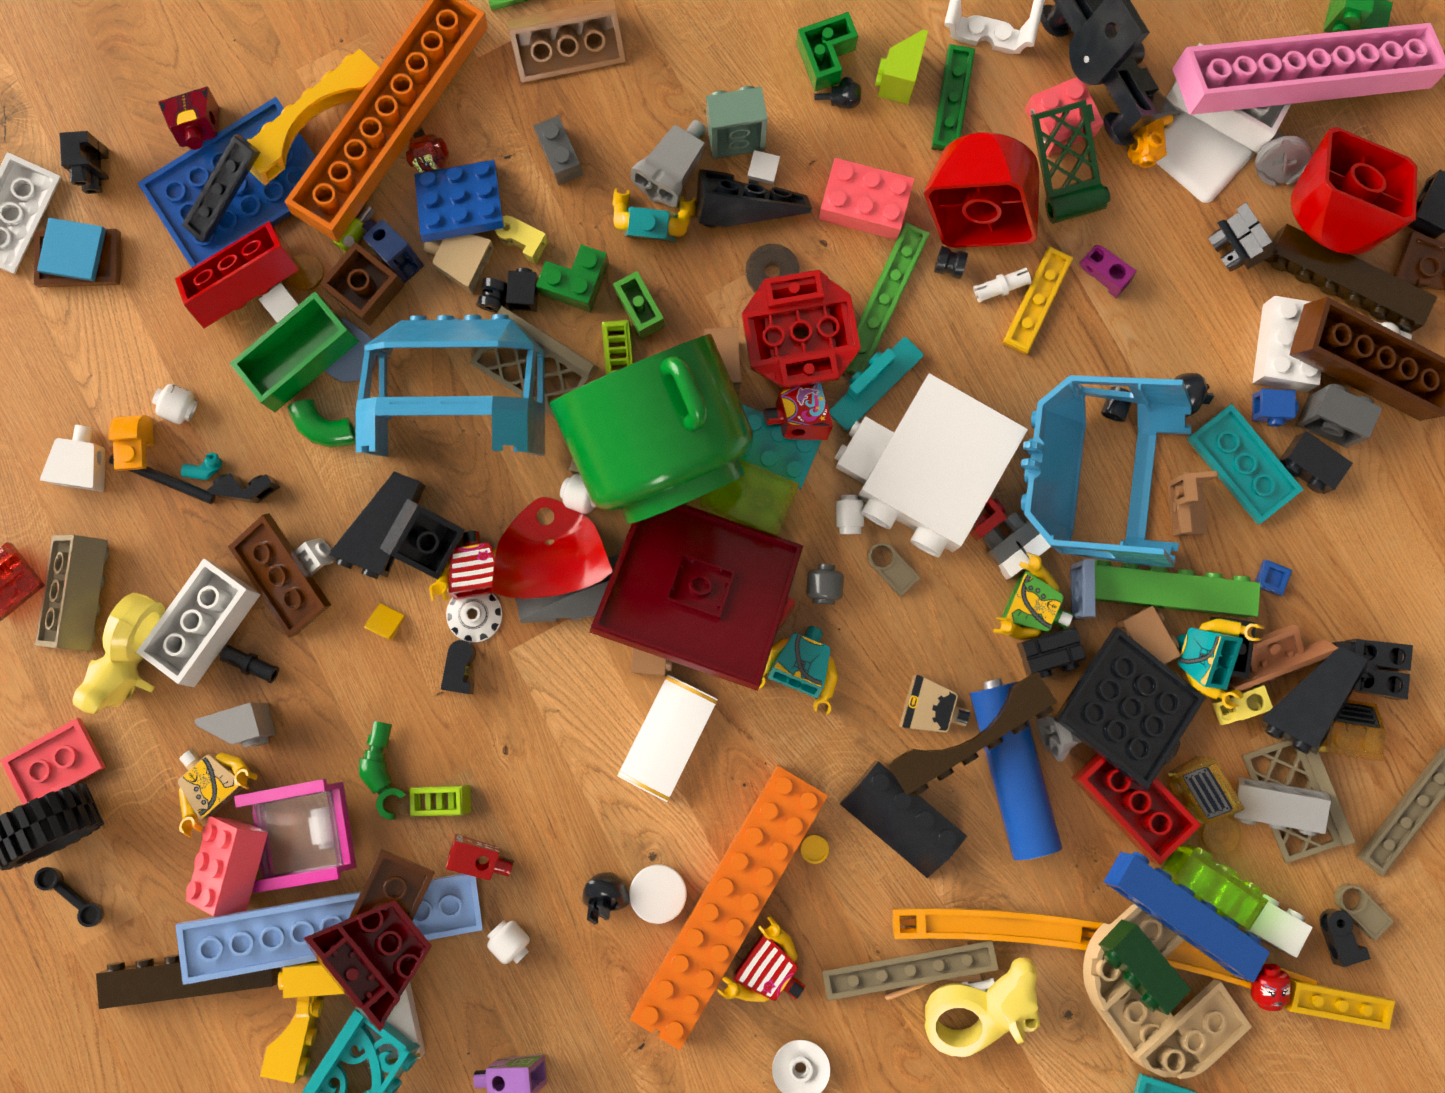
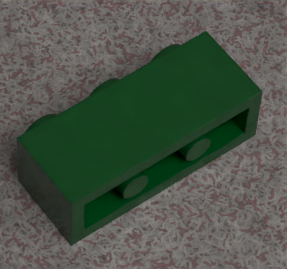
[1098,919,1191,1015]

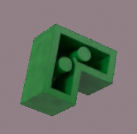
[1323,0,1393,33]
[796,12,858,92]
[536,244,609,313]

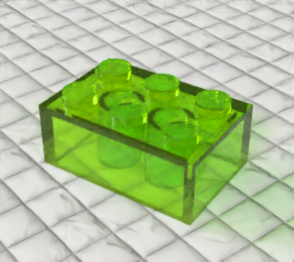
[700,458,799,536]
[1161,844,1269,930]

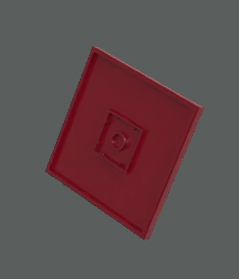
[589,504,804,691]

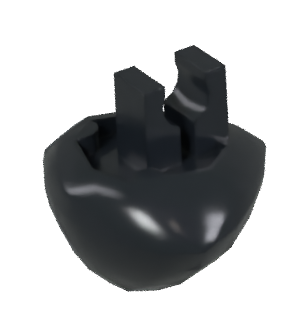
[1174,373,1214,418]
[582,872,630,925]

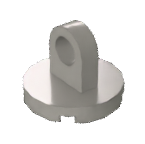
[1255,132,1313,186]

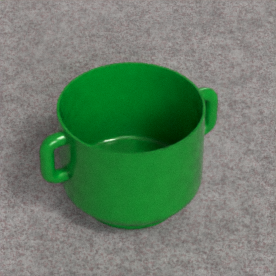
[549,334,754,524]

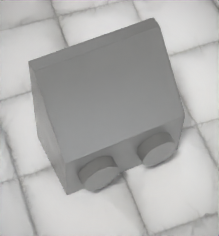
[195,702,277,748]

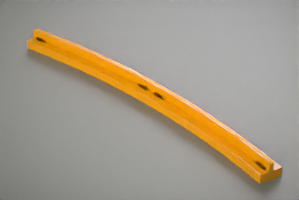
[892,908,1318,989]

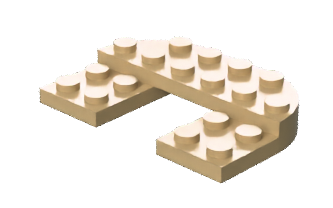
[1083,904,1252,1079]

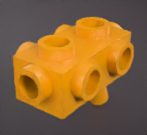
[1127,114,1173,168]

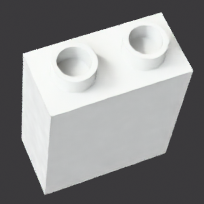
[858,373,1028,557]

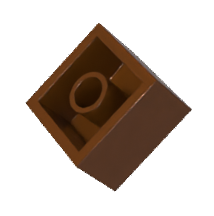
[319,242,404,326]

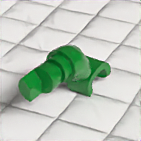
[358,721,407,820]

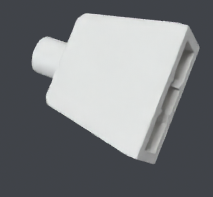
[40,425,105,492]

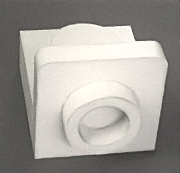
[295,538,336,575]

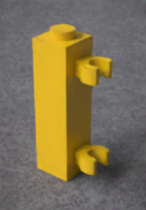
[278,961,344,1018]

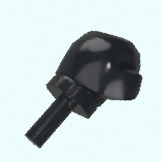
[814,77,861,109]

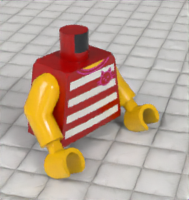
[429,531,496,601]
[717,917,805,1002]

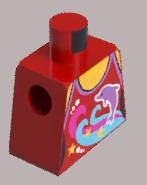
[763,383,833,440]

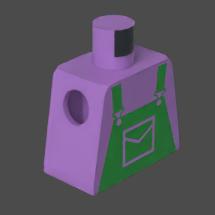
[473,1054,547,1093]

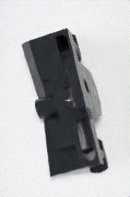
[1040,0,1182,146]

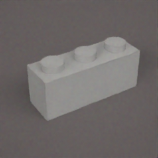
[1233,777,1331,836]

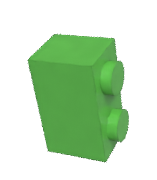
[613,271,665,340]

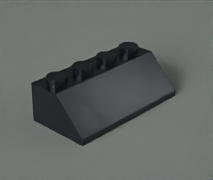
[839,760,967,878]

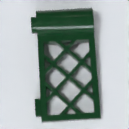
[1031,100,1110,224]

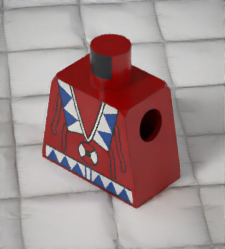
[445,834,514,880]

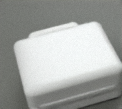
[1156,109,1256,203]

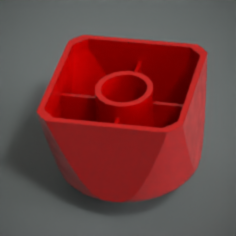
[1290,127,1418,255]
[924,132,1039,248]

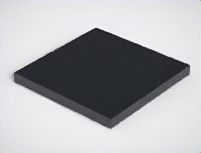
[1054,627,1206,790]

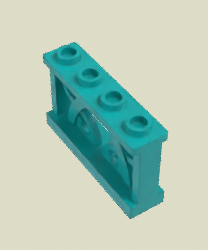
[302,1009,420,1093]

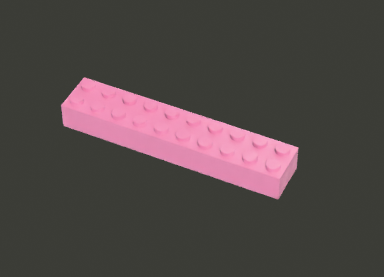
[1172,23,1445,115]

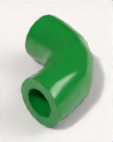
[287,399,356,448]

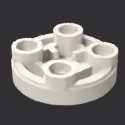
[629,864,687,924]

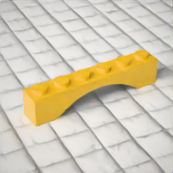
[247,49,380,186]
[260,898,324,1084]

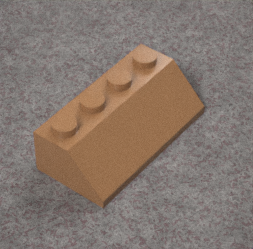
[508,0,626,83]

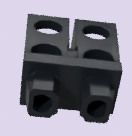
[1332,639,1413,700]

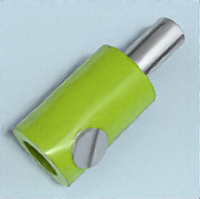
[333,206,375,253]

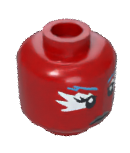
[1251,964,1291,1011]

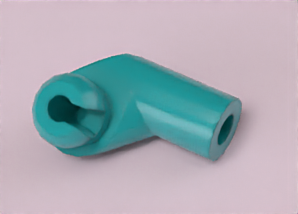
[181,453,222,480]

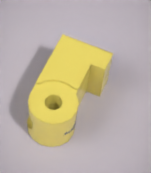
[495,216,549,265]
[1212,685,1273,725]

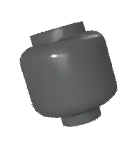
[806,564,844,605]

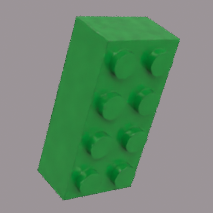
[229,292,359,412]

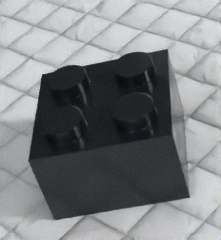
[380,499,465,580]

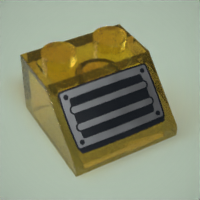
[1319,700,1386,761]
[1168,756,1245,824]

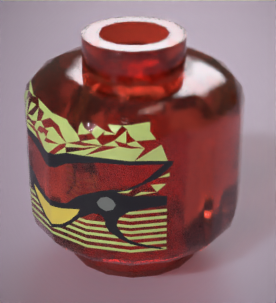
[406,133,449,173]

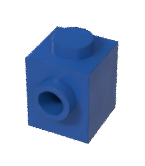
[1252,389,1299,427]

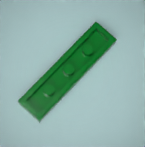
[931,44,975,151]

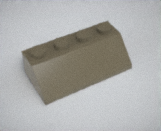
[35,535,109,652]

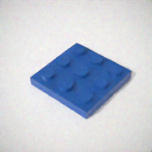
[414,160,504,243]

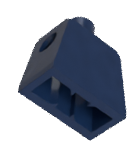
[362,219,424,284]

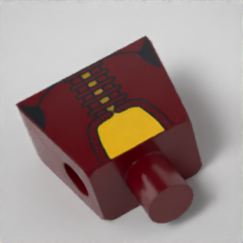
[158,86,220,150]

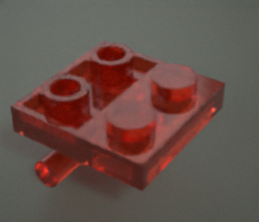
[0,542,45,621]

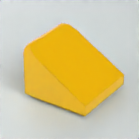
[364,603,406,640]

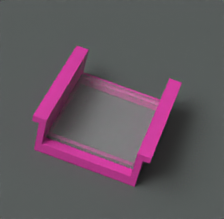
[234,779,357,893]

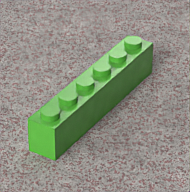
[1095,560,1260,618]

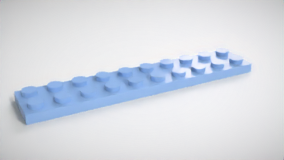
[175,874,483,985]

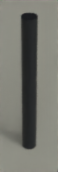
[109,453,216,504]

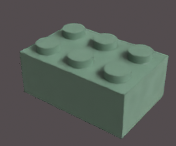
[706,86,768,159]

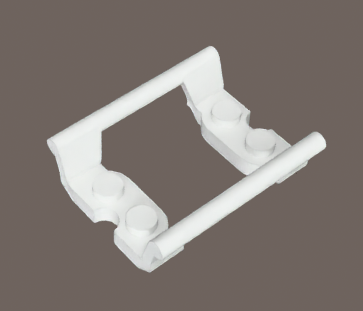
[944,0,1045,54]

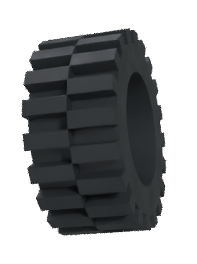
[0,783,104,871]

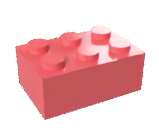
[819,158,914,240]
[186,816,268,917]

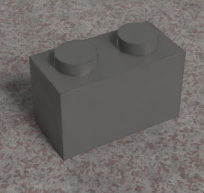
[533,115,583,186]

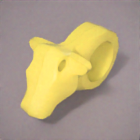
[73,592,165,715]
[925,957,1040,1057]

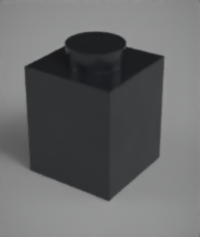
[506,268,539,312]

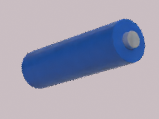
[969,678,1062,860]

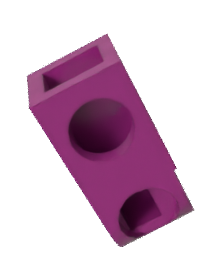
[1080,245,1137,298]

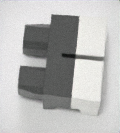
[982,511,1051,580]

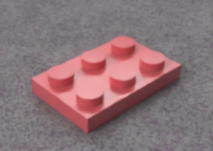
[0,718,106,805]

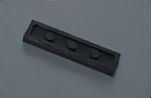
[181,134,261,243]

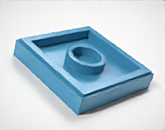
[37,218,106,282]

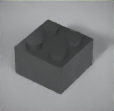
[1296,384,1382,448]

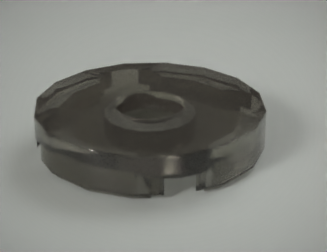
[745,244,800,293]

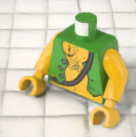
[993,552,1073,640]

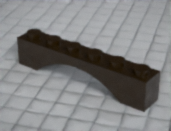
[887,672,1057,797]

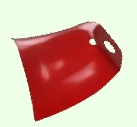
[491,497,613,599]

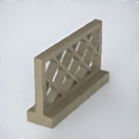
[470,306,599,418]
[1241,739,1355,863]

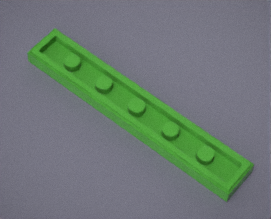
[845,222,930,375]

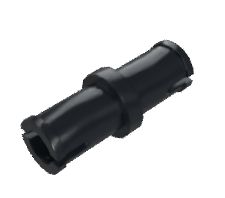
[220,645,279,683]

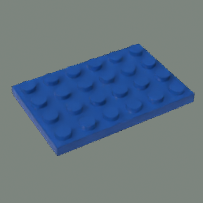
[137,97,316,268]

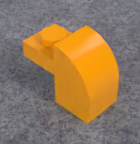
[109,415,154,471]

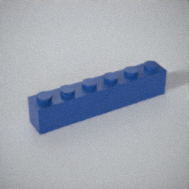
[1103,851,1270,983]

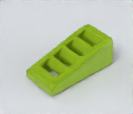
[602,320,633,375]
[409,785,471,817]

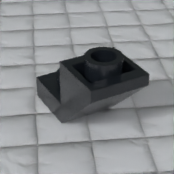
[207,473,280,503]

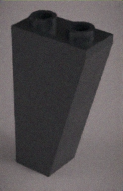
[329,471,425,579]
[1262,646,1368,755]

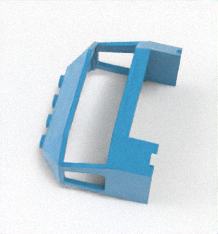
[356,314,545,456]
[1021,375,1192,568]

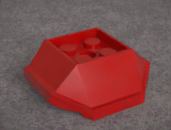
[741,270,861,389]

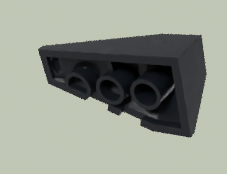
[696,169,812,228]

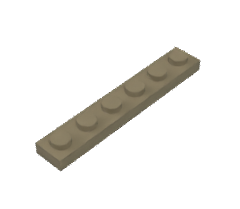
[822,941,999,1001]

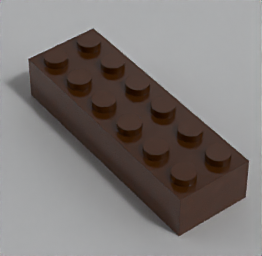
[1289,297,1445,421]

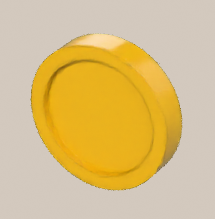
[800,835,829,864]

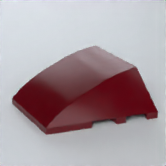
[303,900,432,1032]

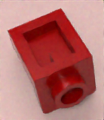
[969,497,1007,541]

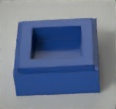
[1255,560,1292,596]

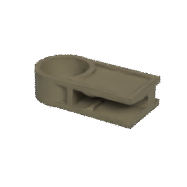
[867,542,920,597]
[1334,883,1394,941]

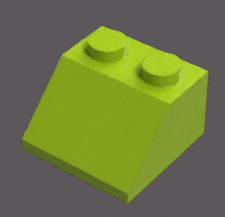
[875,30,928,104]

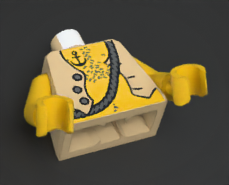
[178,748,258,838]

